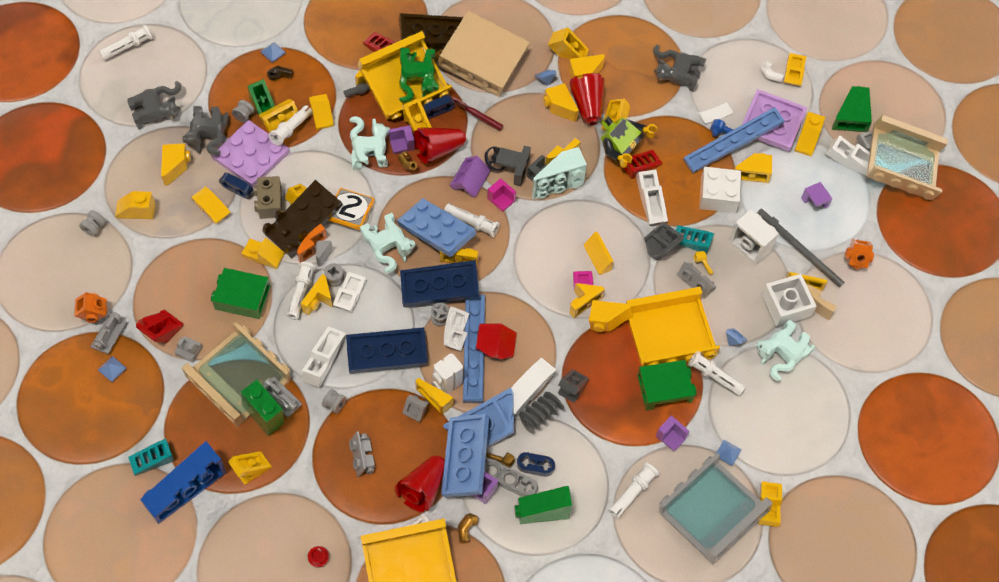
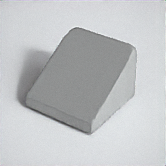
[316,241,333,267]

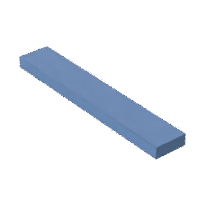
[683,107,785,174]
[463,295,485,403]

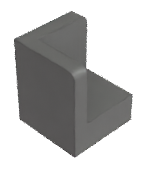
[527,155,546,182]

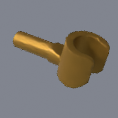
[486,452,515,468]

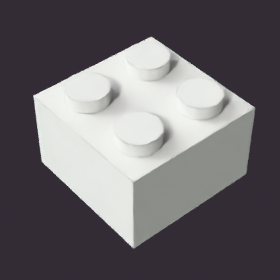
[699,167,741,213]
[729,209,779,265]
[761,274,817,327]

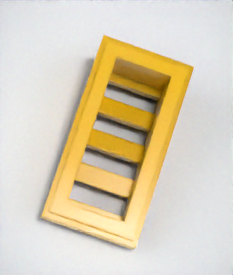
[415,378,454,415]

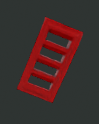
[363,32,396,52]
[623,150,662,179]

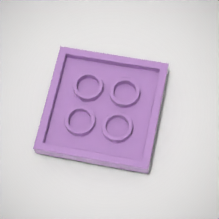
[742,89,807,152]
[211,120,290,188]

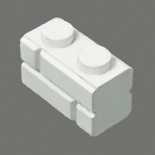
[432,353,463,394]

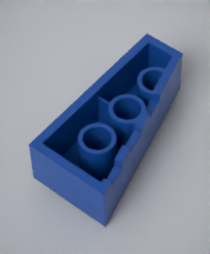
[140,441,227,524]

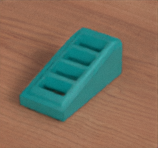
[676,225,714,254]
[128,439,174,476]

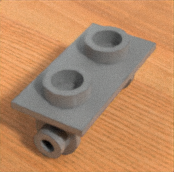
[677,261,716,299]
[91,312,127,354]
[263,377,302,418]
[349,431,376,477]

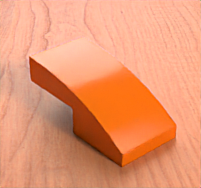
[297,224,327,263]

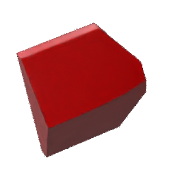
[136,310,183,343]
[475,323,517,360]

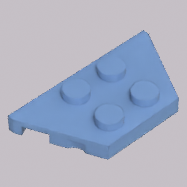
[443,388,514,448]

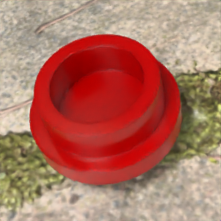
[307,546,329,567]

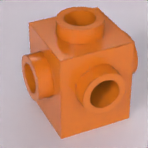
[845,239,874,269]
[74,292,108,323]

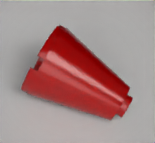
[569,73,605,125]
[414,127,466,164]
[395,456,445,513]

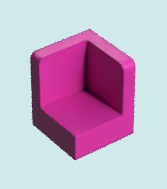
[487,178,516,212]

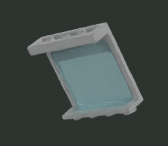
[659,453,772,564]

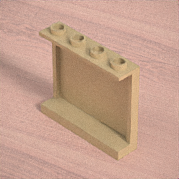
[438,11,530,97]

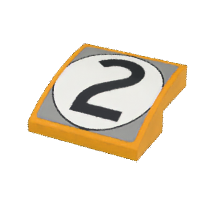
[328,188,375,230]

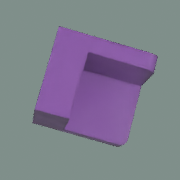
[389,125,415,154]
[801,182,833,209]
[656,416,690,451]
[472,471,498,505]

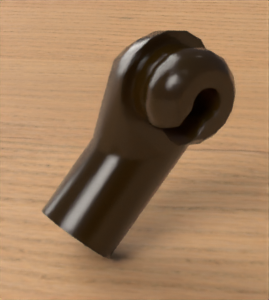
[267,66,294,80]

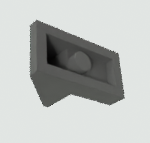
[558,369,590,402]

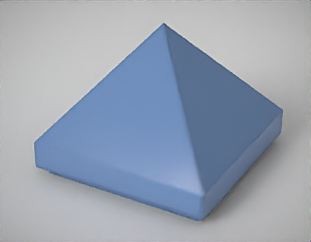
[261,42,286,63]
[535,70,556,86]
[726,328,747,346]
[98,356,127,382]
[715,440,742,466]

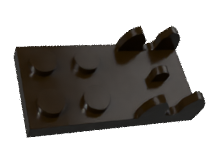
[399,13,464,48]
[262,180,343,259]

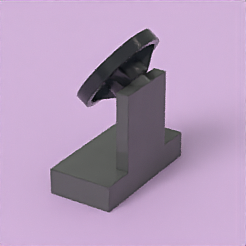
[484,145,531,186]

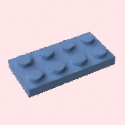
[397,198,476,257]
[441,414,489,497]

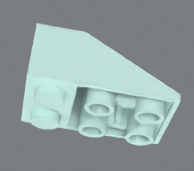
[532,147,587,199]

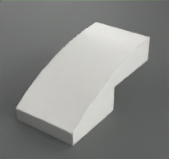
[333,272,367,312]
[444,306,469,351]

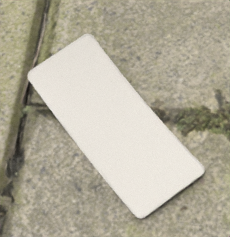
[698,103,733,123]

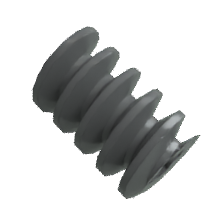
[519,391,564,434]

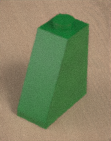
[832,86,872,132]
[514,486,572,524]

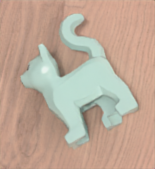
[349,116,390,170]
[360,213,416,273]
[756,319,815,381]

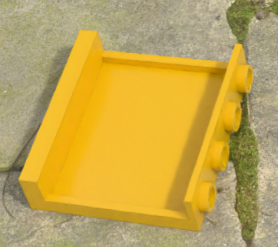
[357,31,452,121]
[626,287,720,367]
[360,518,456,582]

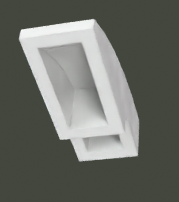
[825,136,886,176]
[636,170,668,225]
[301,326,346,388]
[511,358,557,415]

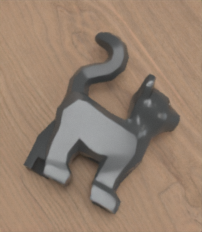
[653,45,706,92]
[127,81,182,130]
[182,106,229,156]

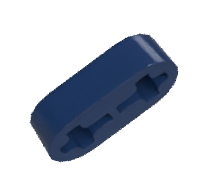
[423,95,455,119]
[219,172,253,198]
[517,452,555,477]

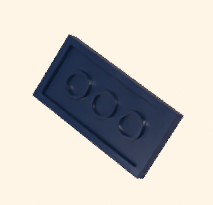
[400,260,480,307]
[346,327,428,373]

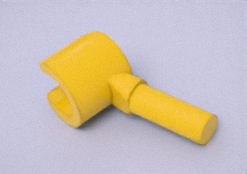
[693,251,714,275]

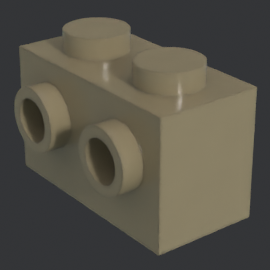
[254,176,282,219]

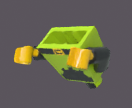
[600,116,657,167]

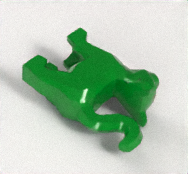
[399,48,439,103]

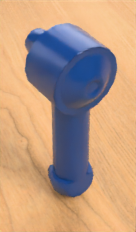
[710,119,734,137]

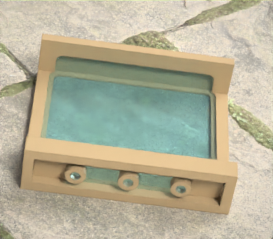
[866,115,948,201]
[182,322,291,428]

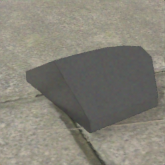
[644,222,685,259]

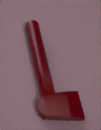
[453,97,503,131]

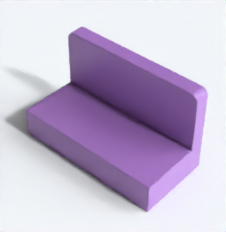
[450,156,490,197]

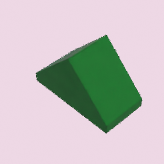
[247,79,275,115]

